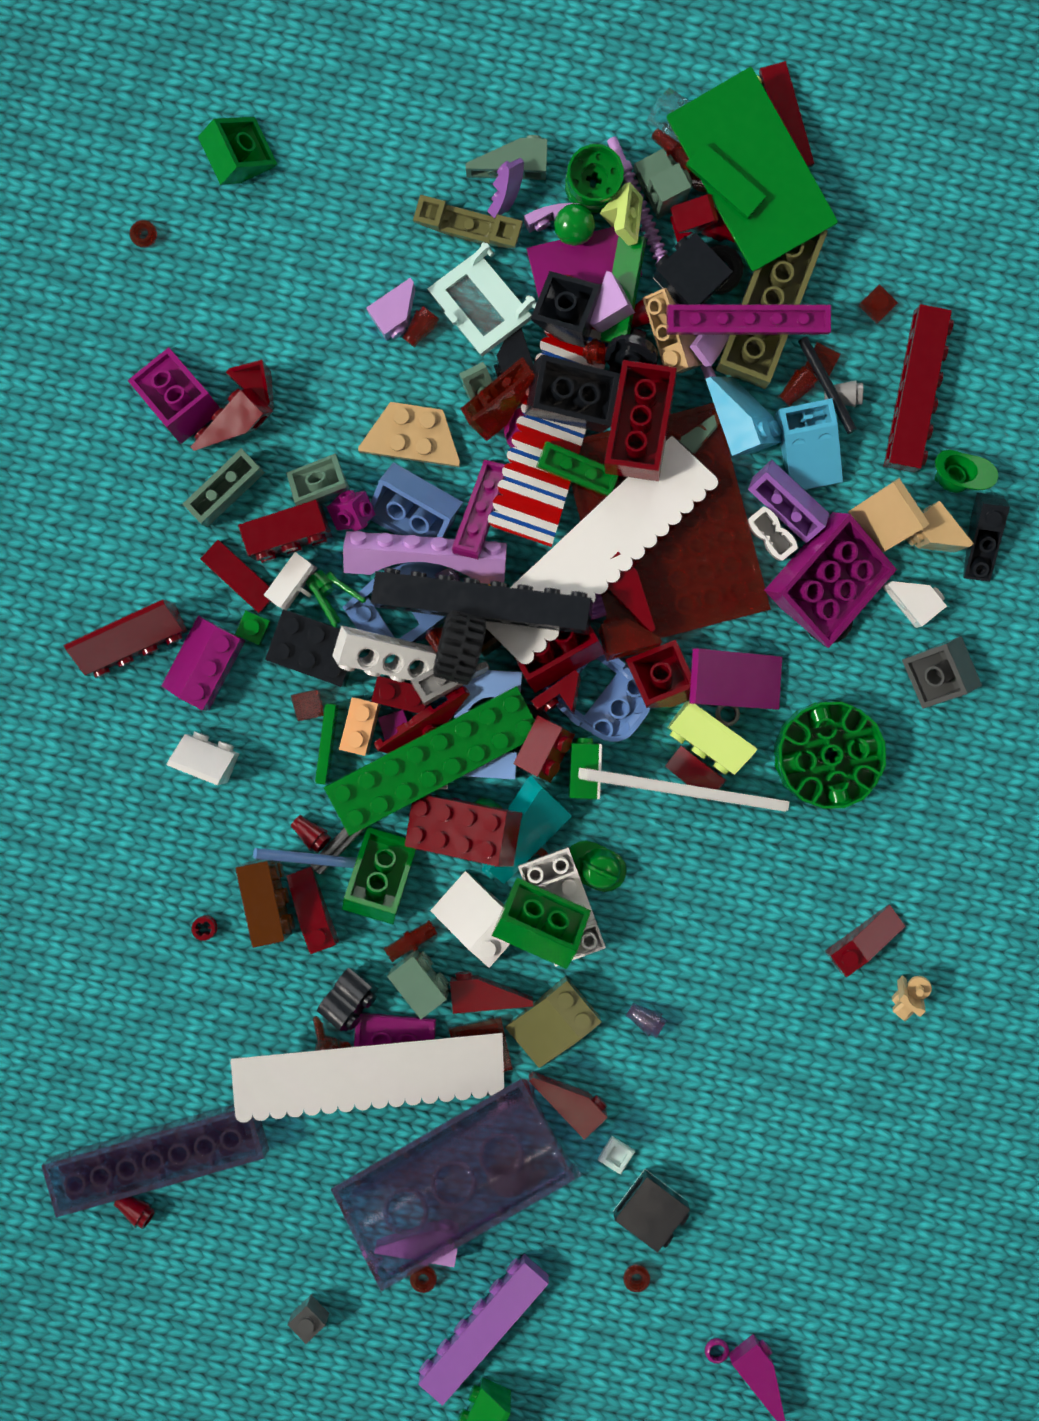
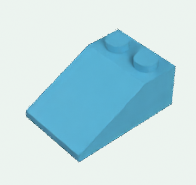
[706,377,782,456]

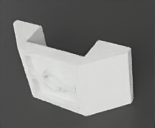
[518,847,606,967]

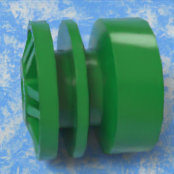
[565,144,624,214]

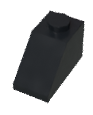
[493,328,533,383]

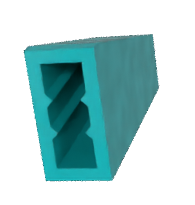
[482,775,572,884]

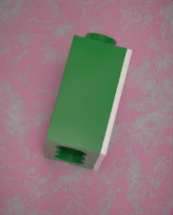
[568,738,602,799]

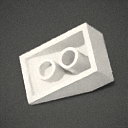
[430,871,510,968]

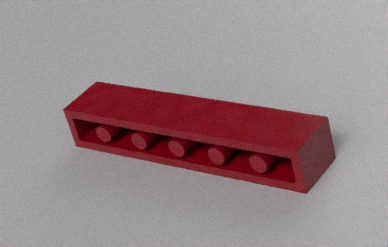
[883,304,954,473]

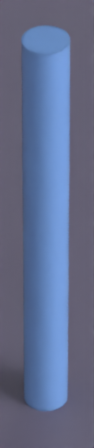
[253,848,357,868]

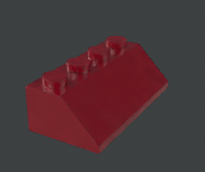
[64,599,188,679]

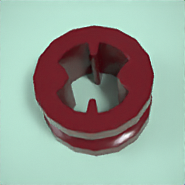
[191,915,218,941]

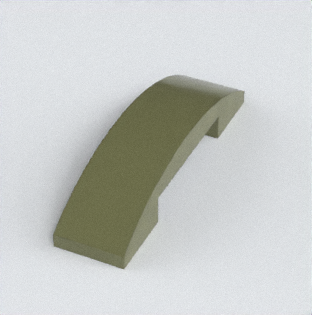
[413,195,523,248]

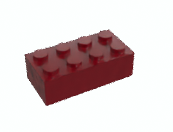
[604,360,677,482]
[405,794,522,867]

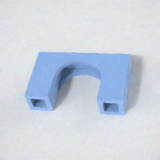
[453,670,522,779]

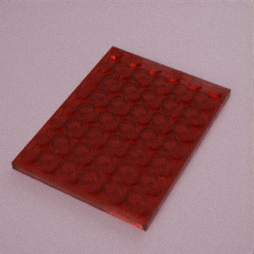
[571,403,771,651]

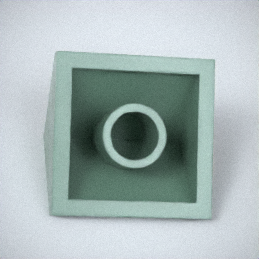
[286,453,350,506]

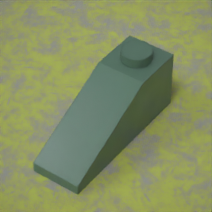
[466,135,547,180]

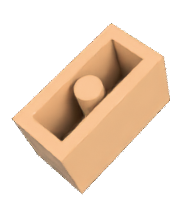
[339,697,381,756]

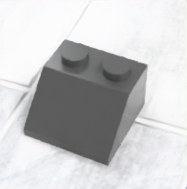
[902,636,982,709]

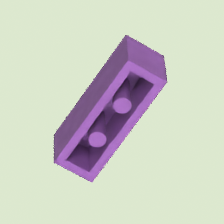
[748,459,829,543]

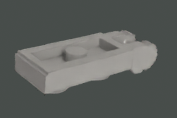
[411,653,490,706]

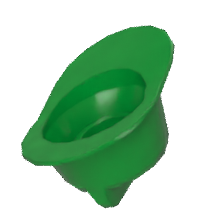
[935,450,999,493]
[569,841,627,892]

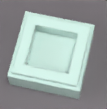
[598,1136,635,1175]

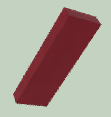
[200,540,271,613]

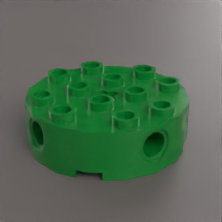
[774,702,886,809]

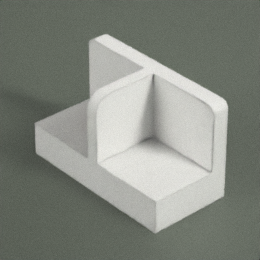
[264,552,317,610]

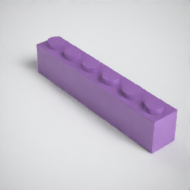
[418,1254,549,1406]

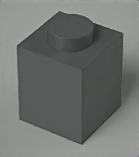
[287,1295,329,1344]

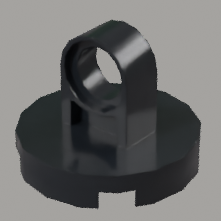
[604,327,659,378]

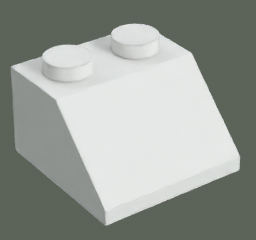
[167,731,239,785]

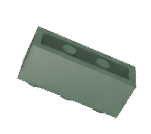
[183,448,265,527]

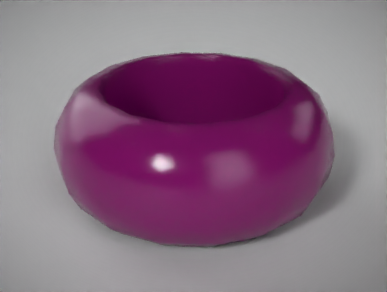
[705,1338,729,1364]

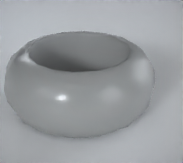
[715,706,740,726]

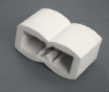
[747,506,798,561]

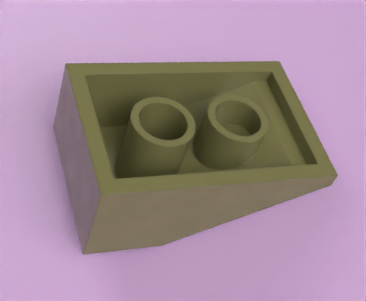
[505,976,601,1068]

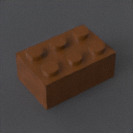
[235,859,295,948]

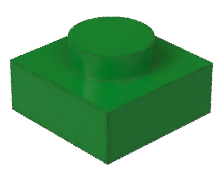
[235,610,271,646]

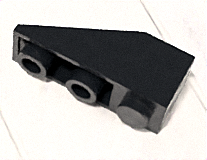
[963,493,1010,582]

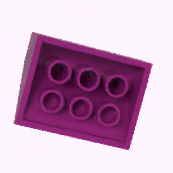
[764,512,897,648]

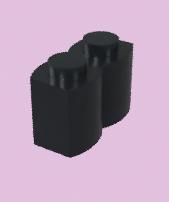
[317,968,378,1032]

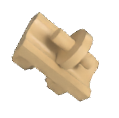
[892,975,932,1021]

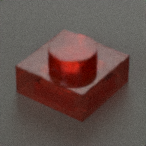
[858,284,898,324]

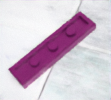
[452,459,506,559]

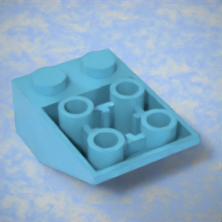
[774,398,843,490]

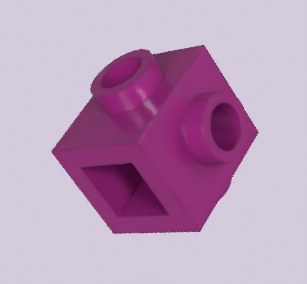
[327,490,376,531]

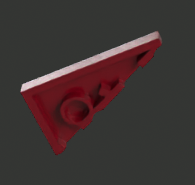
[374,686,470,753]

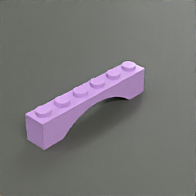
[343,531,507,584]

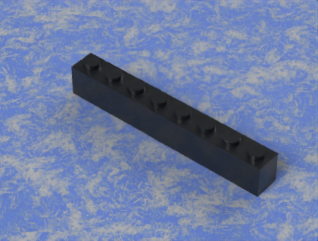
[371,568,594,635]

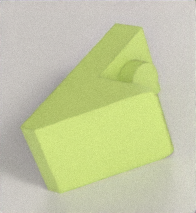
[600,182,643,246]

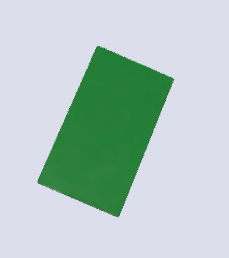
[666,67,838,272]

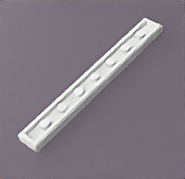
[578,768,790,812]

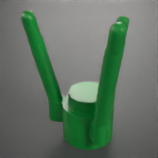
[306,570,366,627]

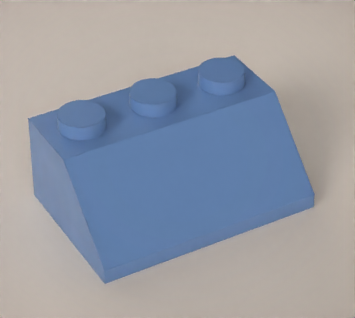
[370,462,463,538]

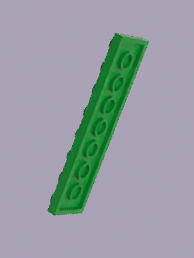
[324,686,535,836]

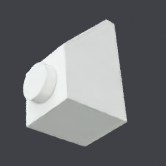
[882,581,947,628]

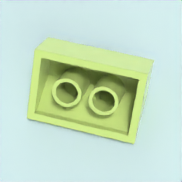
[667,701,757,775]

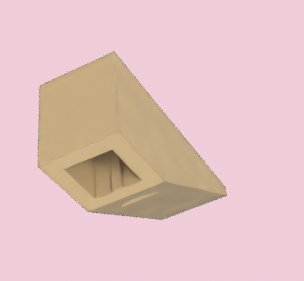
[643,288,703,374]

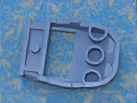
[343,562,449,642]
[541,652,650,742]

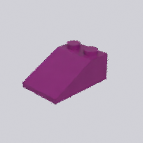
[128,347,220,444]

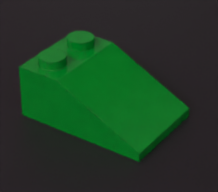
[342,827,416,925]

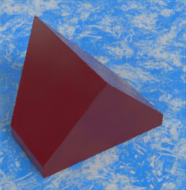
[226,360,274,410]

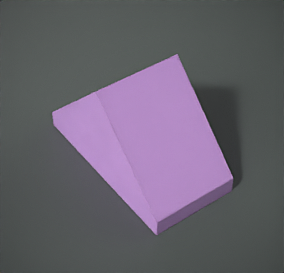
[590,271,635,332]

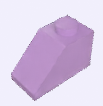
[366,278,415,341]

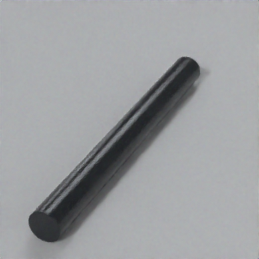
[798,336,857,434]

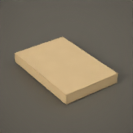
[848,478,930,552]

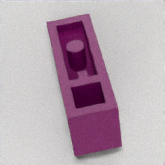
[729,1334,785,1421]

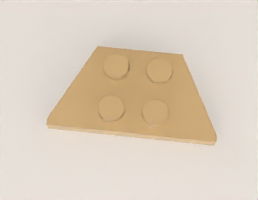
[358,402,460,468]

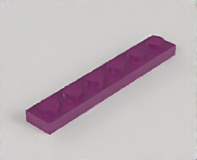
[666,305,831,335]

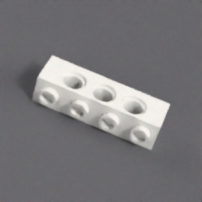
[332,626,438,682]

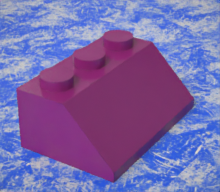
[161,616,246,711]

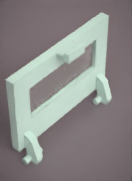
[427,242,537,357]

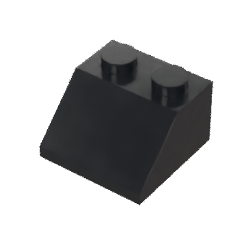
[531,271,601,348]

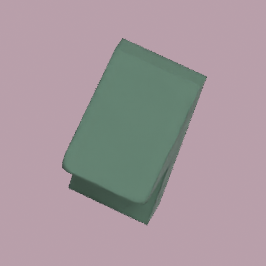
[459,362,504,420]

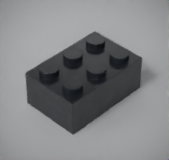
[525,354,620,433]
[265,609,351,688]

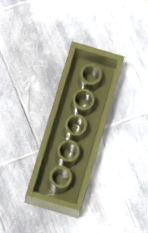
[716,230,828,389]

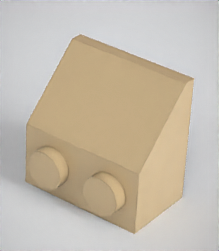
[905,501,974,553]

